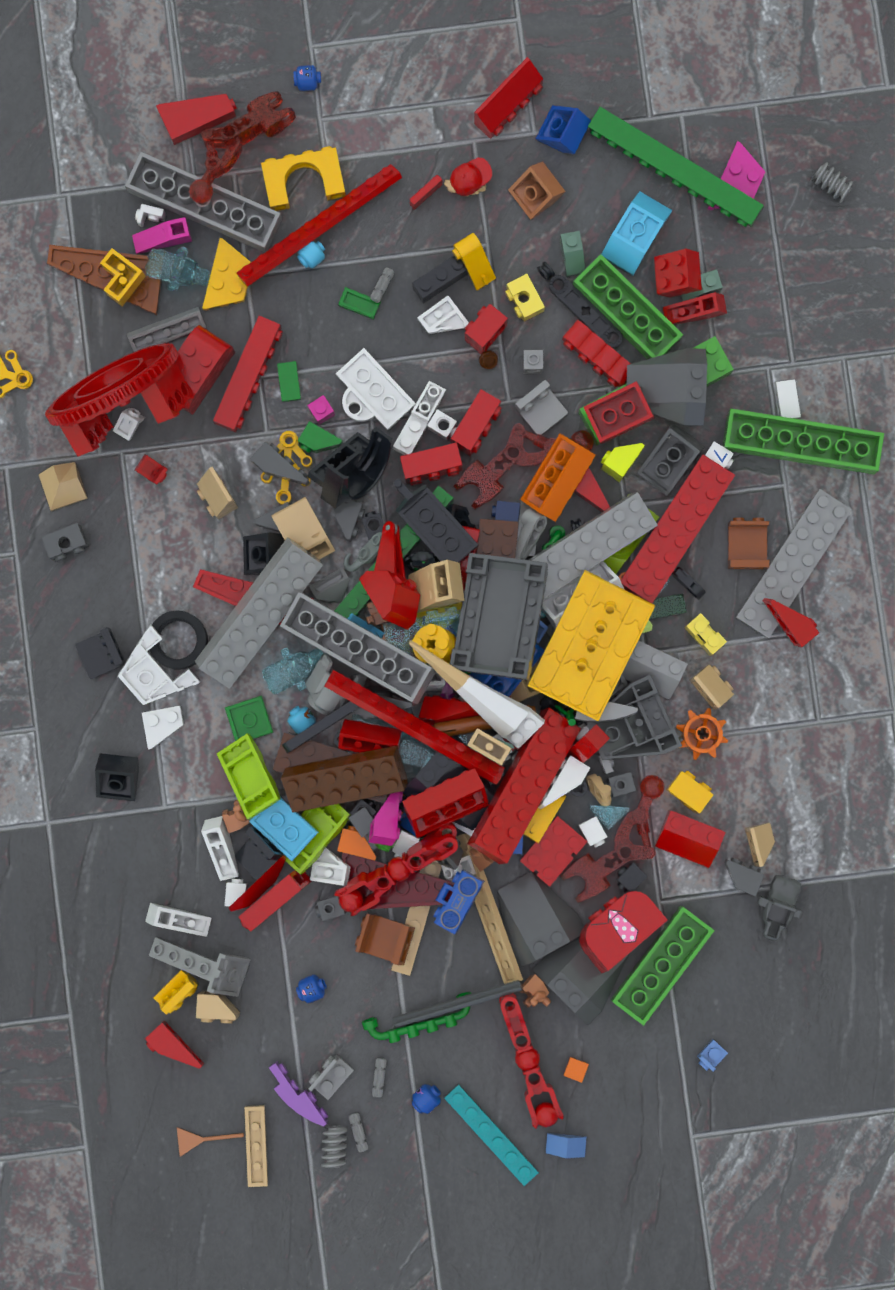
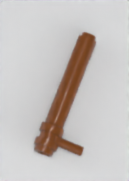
[433,705,536,736]

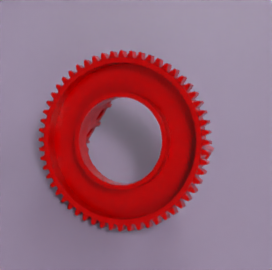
[45,343,193,457]

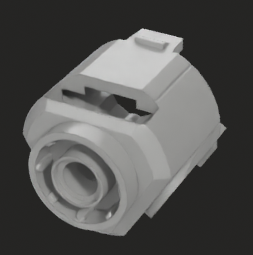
[306,654,367,716]

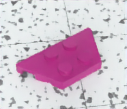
[708,141,765,210]

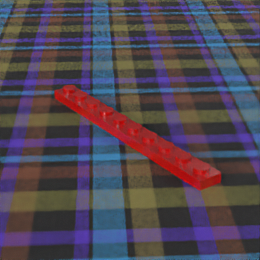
[236,164,402,287]
[324,670,505,785]

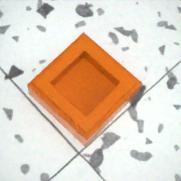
[563,1057,589,1083]

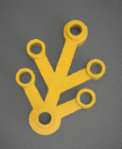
[0,350,33,399]
[261,431,313,505]

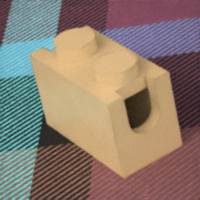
[467,728,512,765]

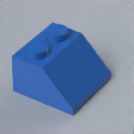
[535,105,591,154]

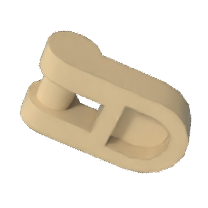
[586,774,611,807]

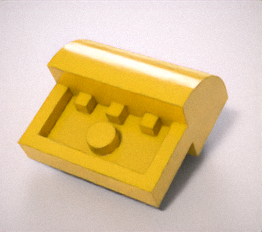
[153,970,198,1015]

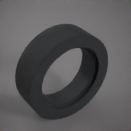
[149,610,208,670]

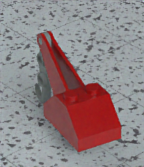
[343,521,420,630]

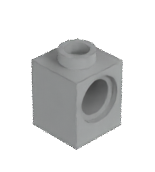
[523,350,543,374]

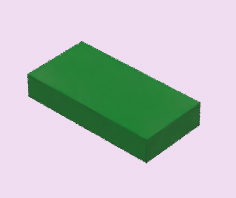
[338,287,381,320]
[277,361,301,402]

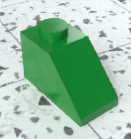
[298,421,343,453]

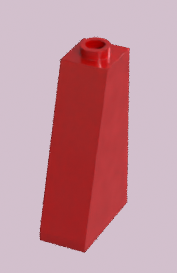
[156,94,237,145]
[238,870,312,932]

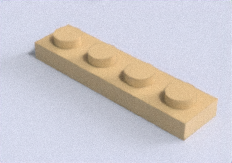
[245,1105,268,1187]

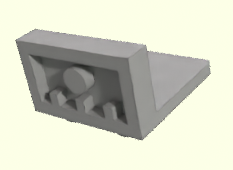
[515,380,568,436]
[308,1054,354,1100]

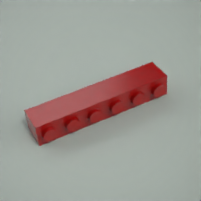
[213,316,283,433]

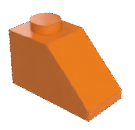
[337,825,377,860]

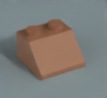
[508,162,566,220]

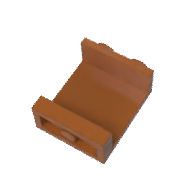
[728,518,769,569]
[355,913,415,965]

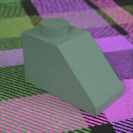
[560,231,585,277]
[681,269,723,301]

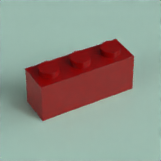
[338,719,402,753]

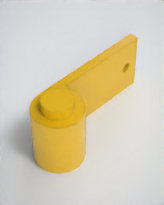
[452,233,496,290]
[524,786,566,843]

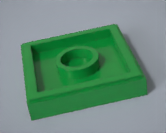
[225,695,274,741]

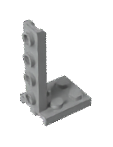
[149,937,251,997]

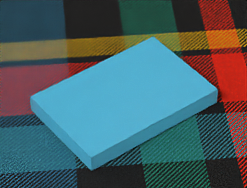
[249,796,319,861]

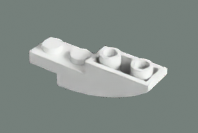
[392,381,446,455]

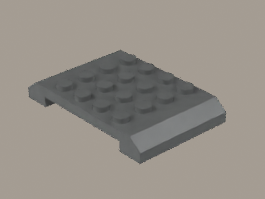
[450,553,548,680]

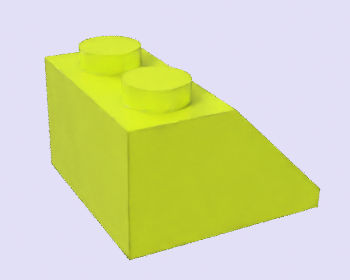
[600,443,645,482]

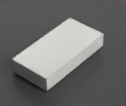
[775,379,801,419]

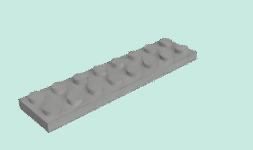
[736,489,852,639]

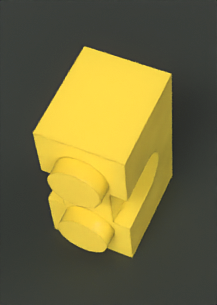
[505,274,545,322]
[684,613,727,656]

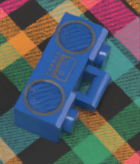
[433,870,485,934]

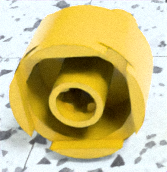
[412,624,456,665]

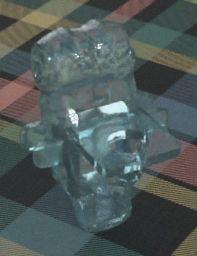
[145,247,210,291]
[262,648,323,695]

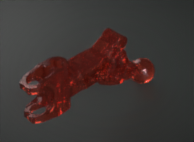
[189,91,296,204]
[453,423,594,510]
[560,775,665,903]

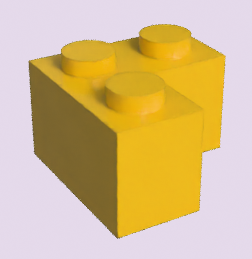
[100,248,146,307]
[666,770,714,814]

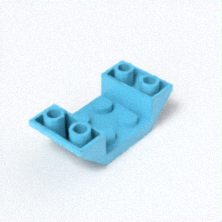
[601,191,673,275]

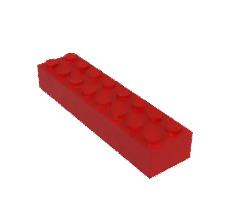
[620,454,735,603]
[467,708,581,864]

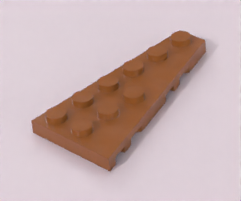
[47,245,164,315]

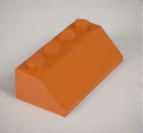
[520,433,596,522]

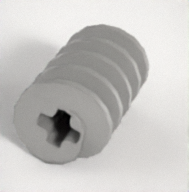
[810,162,853,203]
[321,1125,347,1168]

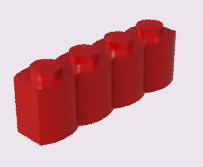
[562,320,631,388]

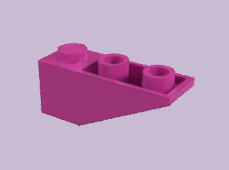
[132,217,192,254]
[369,791,403,846]

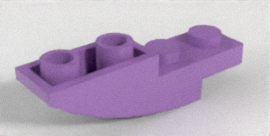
[269,1061,329,1126]

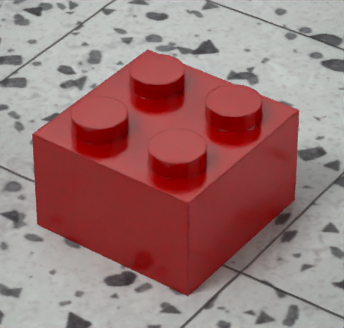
[654,249,702,298]
[464,304,508,354]

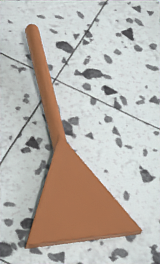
[177,1127,244,1156]

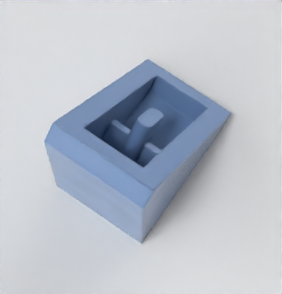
[545,1133,587,1158]

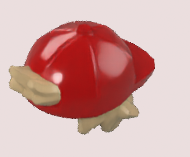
[444,157,492,196]

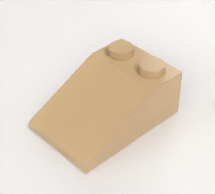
[197,467,238,520]

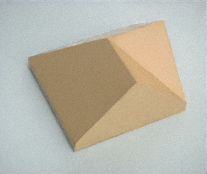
[39,462,88,511]
[745,823,775,867]

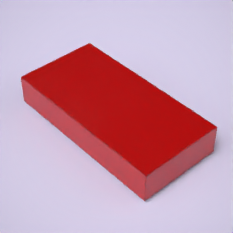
[410,175,442,210]

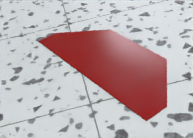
[228,855,286,912]

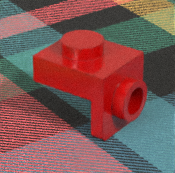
[134,454,168,485]

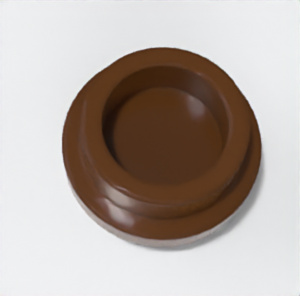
[479,350,498,369]

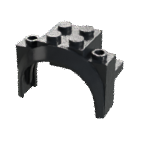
[308,427,393,509]

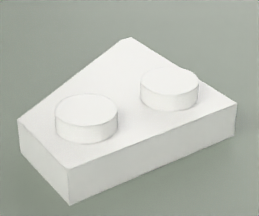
[417,296,469,334]
[142,706,184,750]
[310,847,351,886]

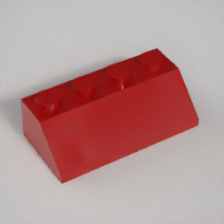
[474,57,543,139]
[402,768,489,838]

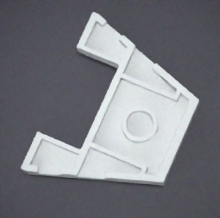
[118,625,200,705]

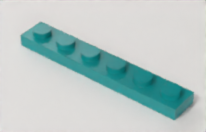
[444,1084,539,1186]

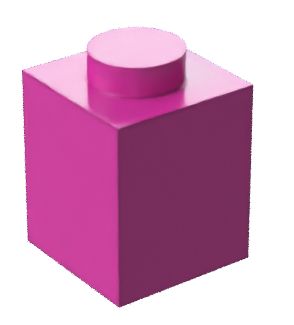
[307,395,335,425]

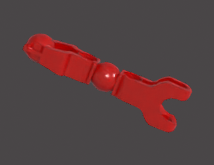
[334,823,458,916]
[499,993,564,1129]

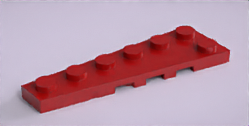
[193,569,315,625]

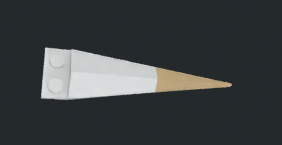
[409,640,545,749]

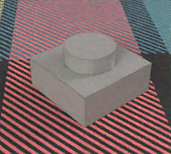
[598,756,615,774]

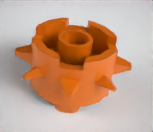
[676,708,728,760]

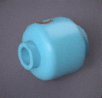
[297,241,325,269]
[287,706,316,734]

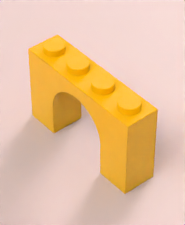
[261,146,346,211]

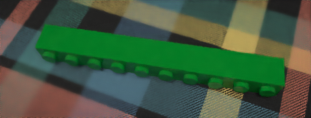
[588,107,764,228]
[335,486,454,619]

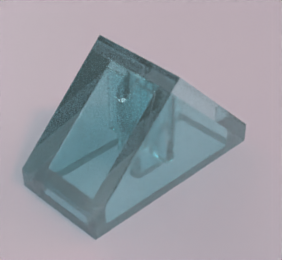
[589,805,629,830]

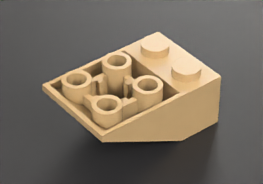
[271,497,335,560]
[408,560,465,613]

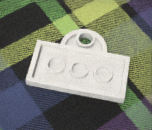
[336,348,416,431]

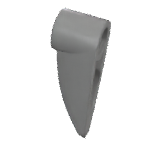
[515,509,547,560]

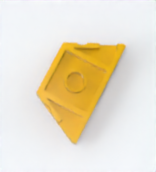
[202,238,251,311]

